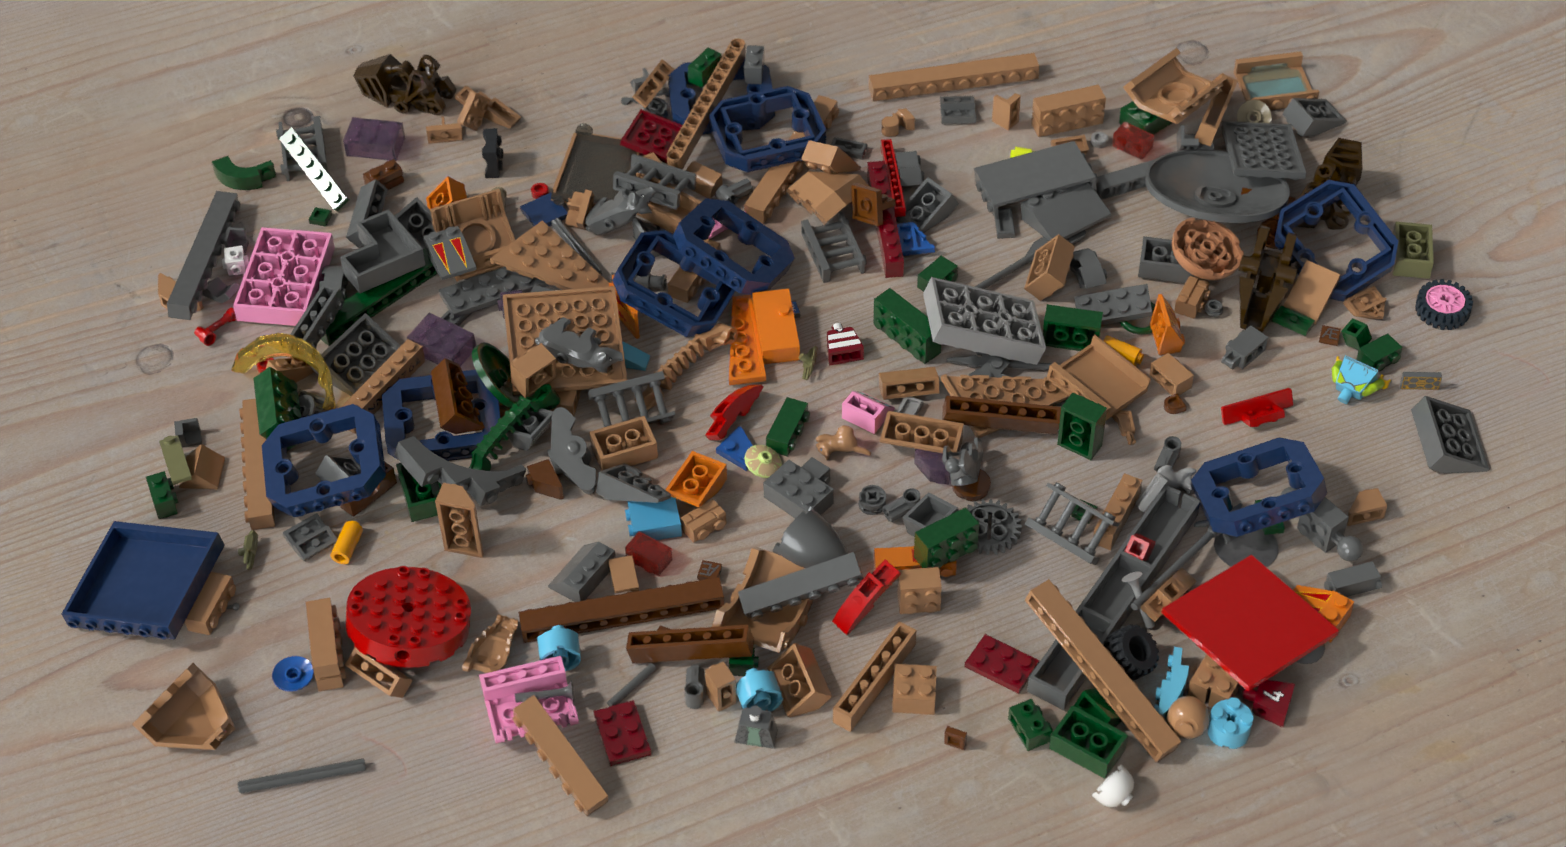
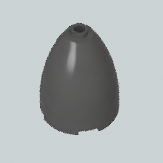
[773,507,849,568]

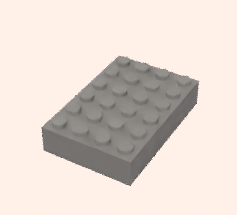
[923,277,1046,365]

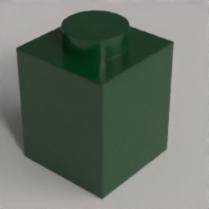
[1341,318,1372,350]
[729,648,759,676]

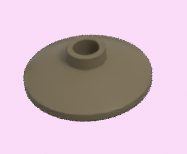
[1237,100,1271,123]

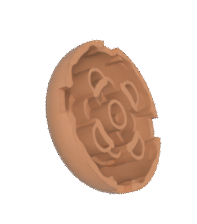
[1172,218,1244,280]

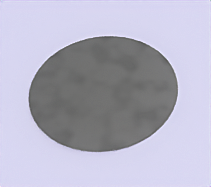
[1214,529,1278,567]

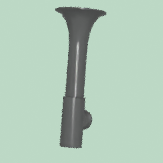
[515,680,574,703]

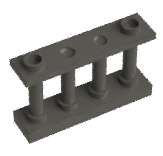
[276,116,328,181]
[613,154,697,210]
[801,211,867,283]
[588,371,675,427]
[1025,482,1120,565]

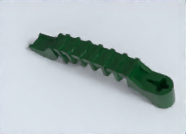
[469,384,561,471]

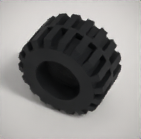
[1103,624,1159,681]

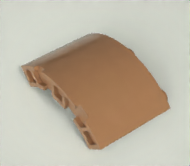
[712,547,814,653]

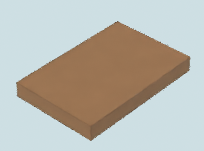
[1283,260,1341,325]

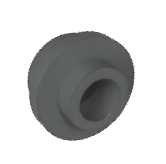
[1205,299,1223,317]

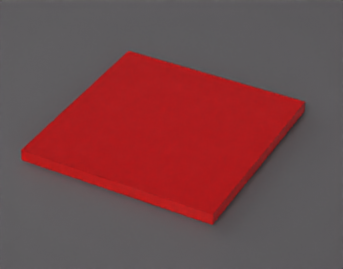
[1161,554,1339,692]

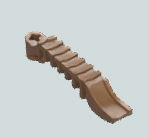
[634,323,738,411]

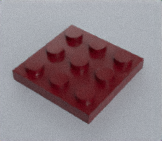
[620,109,683,163]

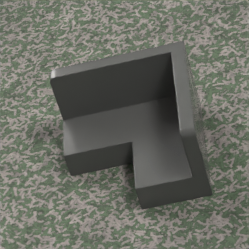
[1177,125,1214,151]

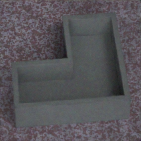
[340,209,425,293]

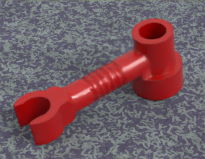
[194,307,237,346]

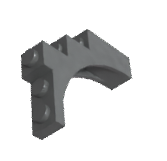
[395,436,527,506]

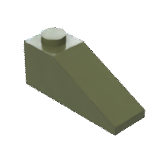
[159,435,192,485]

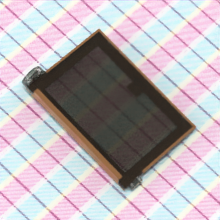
[551,123,640,208]

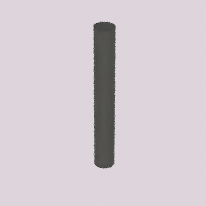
[607,663,656,707]

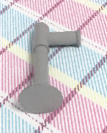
[1122,572,1155,628]

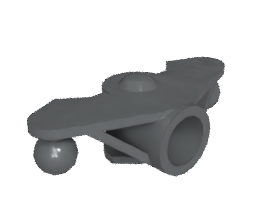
[547,407,597,494]
[942,438,983,486]

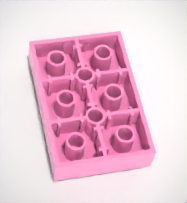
[233,227,335,326]

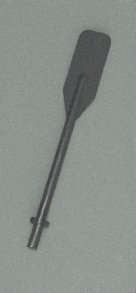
[975,230,1086,289]

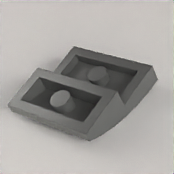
[940,96,976,124]
[283,513,337,561]

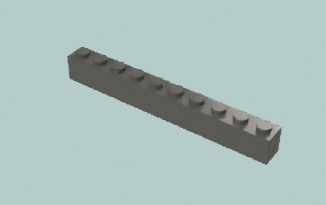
[167,191,241,320]

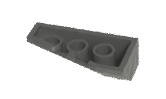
[596,463,671,503]

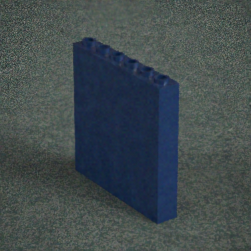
[61,521,225,640]

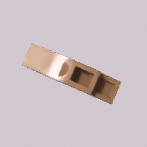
[1140,567,1197,622]

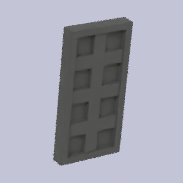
[1074,284,1153,325]

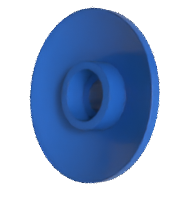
[272,656,314,692]

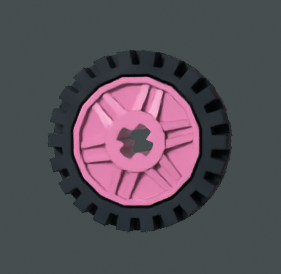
[1415,279,1473,330]

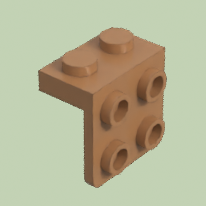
[457,91,490,131]

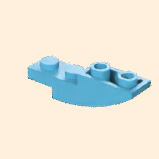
[1154,647,1189,722]

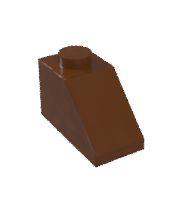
[525,459,564,500]

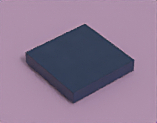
[520,193,568,226]

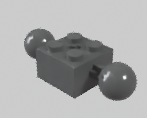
[1280,487,1363,561]

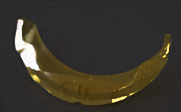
[231,333,336,410]

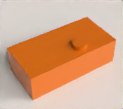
[752,289,800,364]

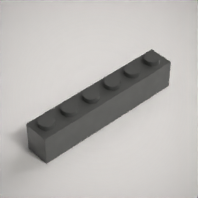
[738,552,864,619]

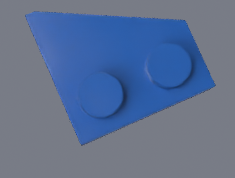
[897,222,935,256]
[716,426,753,471]

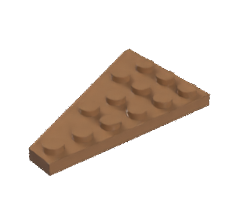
[490,221,609,290]
[941,374,1069,438]

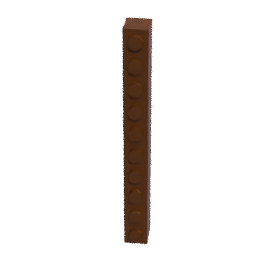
[519,577,724,643]

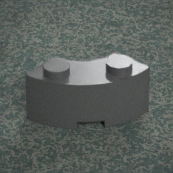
[895,151,924,186]
[1070,248,1107,289]
[319,265,349,300]

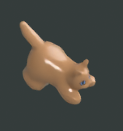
[816,425,871,460]

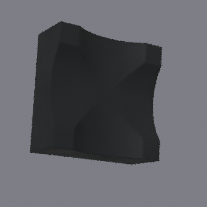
[482,128,503,178]

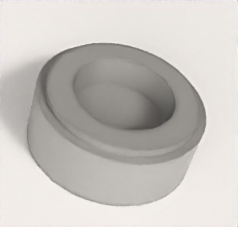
[1091,132,1108,148]

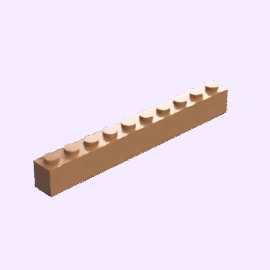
[869,53,1039,101]
[744,95,839,224]
[1025,579,1181,763]

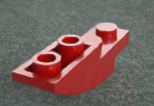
[705,384,764,440]
[832,559,901,635]

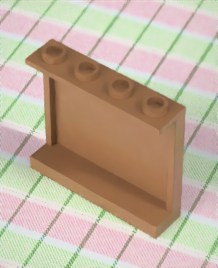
[1046,335,1151,420]

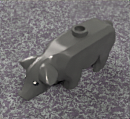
[585,186,656,235]
[535,317,623,373]

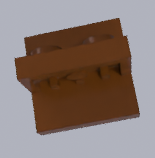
[851,183,895,226]

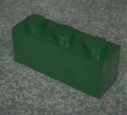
[766,397,810,457]

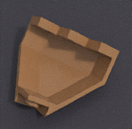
[787,171,870,225]
[132,663,235,750]

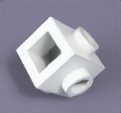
[222,246,249,276]

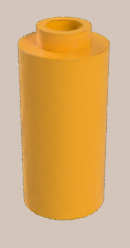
[1103,335,1144,366]
[330,521,363,564]

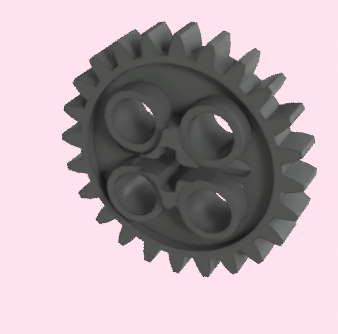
[967,499,1022,555]

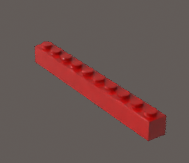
[881,139,906,217]

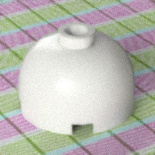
[1092,764,1134,807]

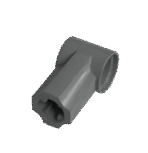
[716,178,753,205]
[1154,436,1182,472]
[882,488,921,522]
[684,665,705,709]

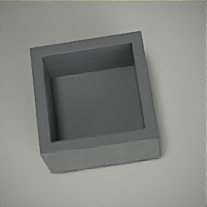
[902,492,959,537]

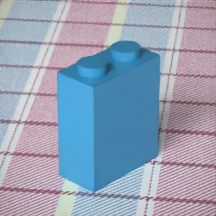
[625,497,682,544]

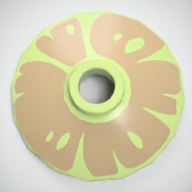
[744,445,782,478]

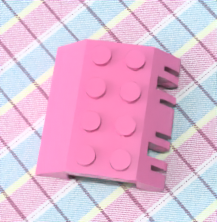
[479,656,579,744]

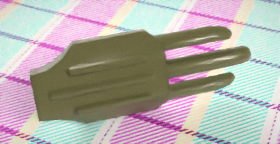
[799,346,818,380]
[238,530,258,570]

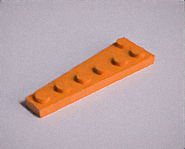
[729,295,766,385]

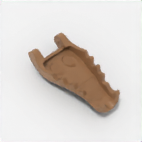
[462,614,518,673]

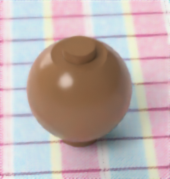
[1167,696,1210,739]

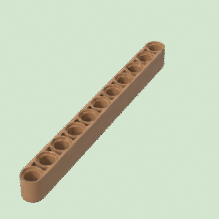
[667,38,746,169]

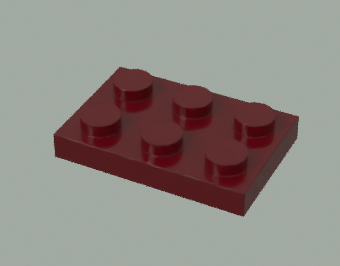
[964,634,1039,694]
[593,700,651,766]

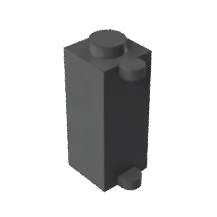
[1324,561,1382,597]

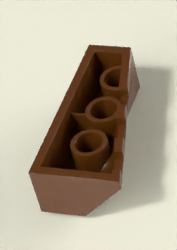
[431,358,485,434]

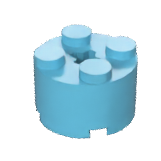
[537,625,581,671]
[736,668,783,712]
[1208,697,1253,749]

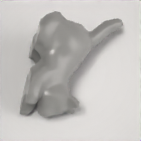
[1153,465,1196,501]

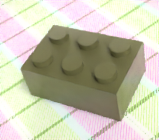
[1392,221,1434,279]

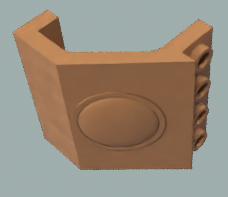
[1123,48,1227,124]
[430,189,515,281]

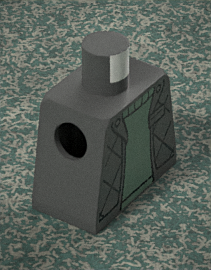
[734,706,778,749]

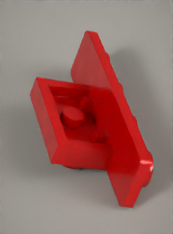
[1221,388,1293,427]

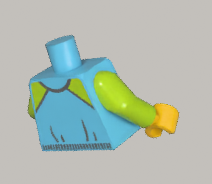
[1331,355,1391,404]

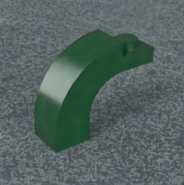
[212,155,276,190]

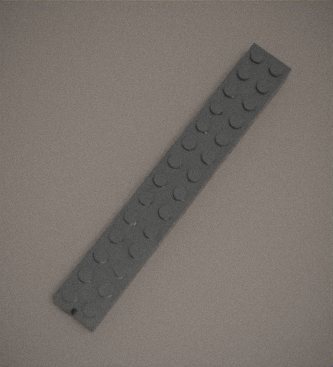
[1027,484,1200,710]

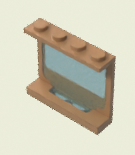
[1234,51,1319,110]

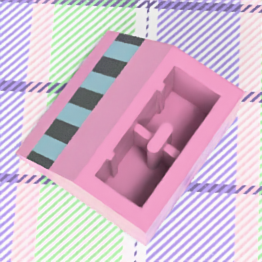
[842,391,895,434]

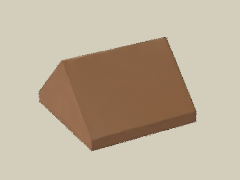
[179,444,225,489]

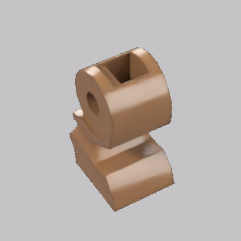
[882,108,915,137]

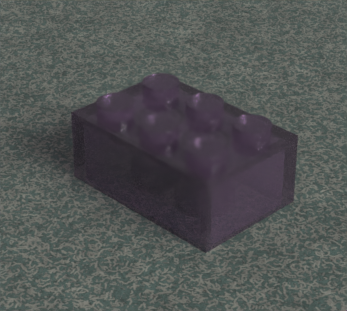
[343,117,405,161]
[407,312,476,366]

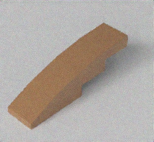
[632,59,675,108]
[455,85,521,129]

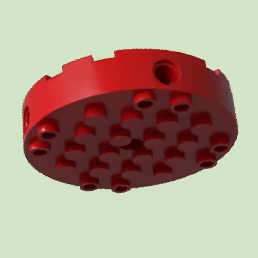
[345,566,471,668]

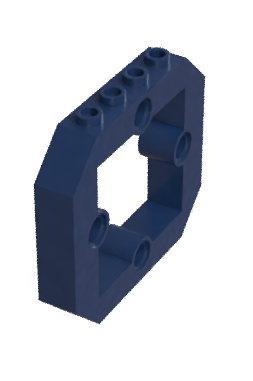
[668,57,775,134]
[710,86,826,173]
[1274,180,1398,302]
[673,198,795,295]
[612,230,735,337]
[382,369,501,461]
[262,404,386,517]
[1191,437,1327,537]

